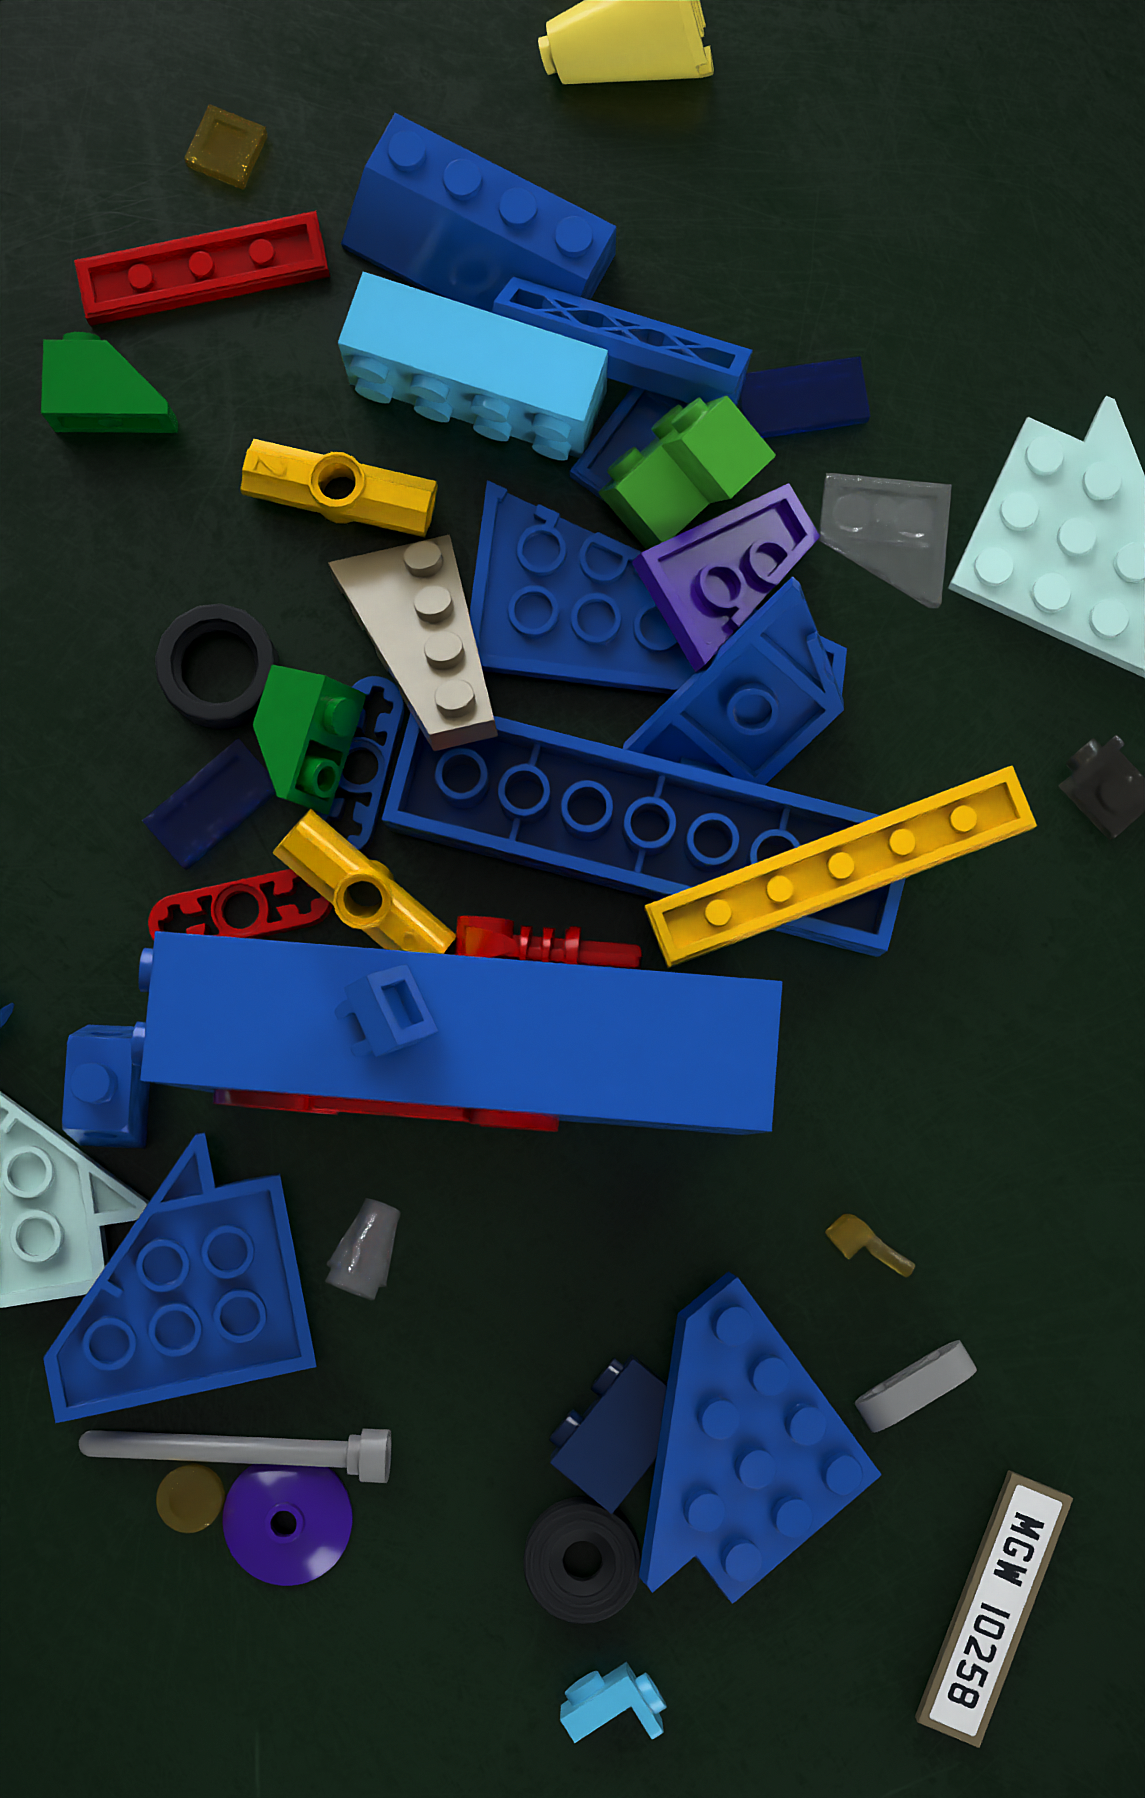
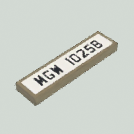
[915,1470,1073,1748]

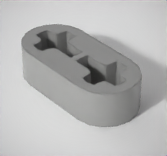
[855,1340,977,1433]

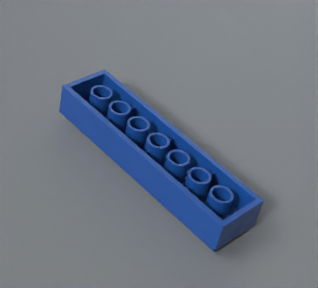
[382,713,906,957]

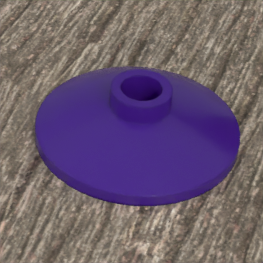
[222,1464,353,1586]

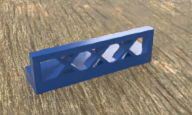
[491,276,753,407]

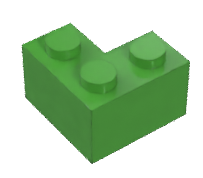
[598,396,776,549]

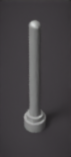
[79,1428,392,1483]

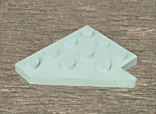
[948,396,1145,678]
[0,1091,149,1308]

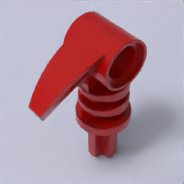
[454,916,642,970]

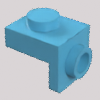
[560,1661,667,1743]

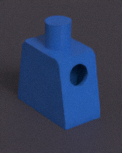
[62,1025,150,1149]

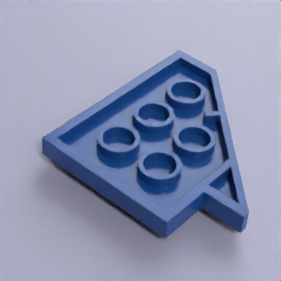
[43,1132,317,1423]
[639,1271,882,1604]

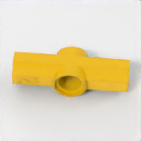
[240,439,438,537]
[273,809,456,954]

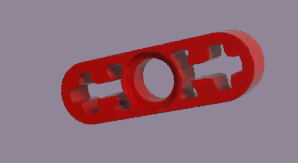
[148,869,333,940]

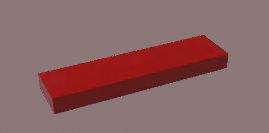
[74,211,330,326]

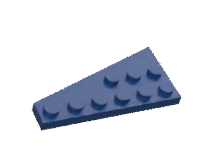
[469,480,847,695]

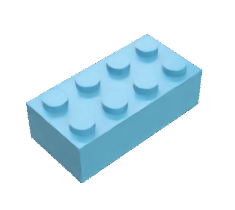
[338,272,608,460]

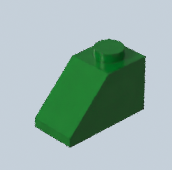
[41,332,178,433]

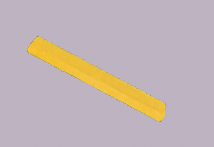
[644,765,1037,968]

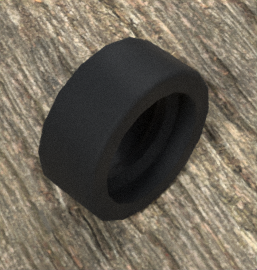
[155,603,279,730]

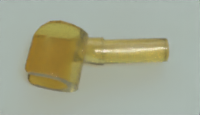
[825,1214,915,1277]

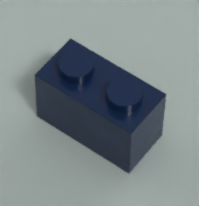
[549,1354,667,1514]

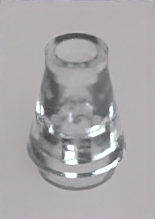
[326,1198,401,1300]

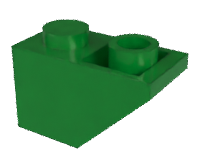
[252,664,367,815]

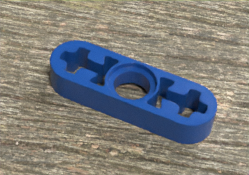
[317,676,405,853]

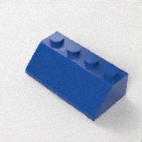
[341,113,617,312]

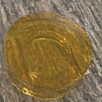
[156,1464,225,1533]

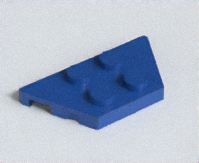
[623,576,844,785]

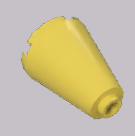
[538,0,714,84]

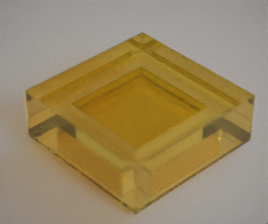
[184,104,268,189]

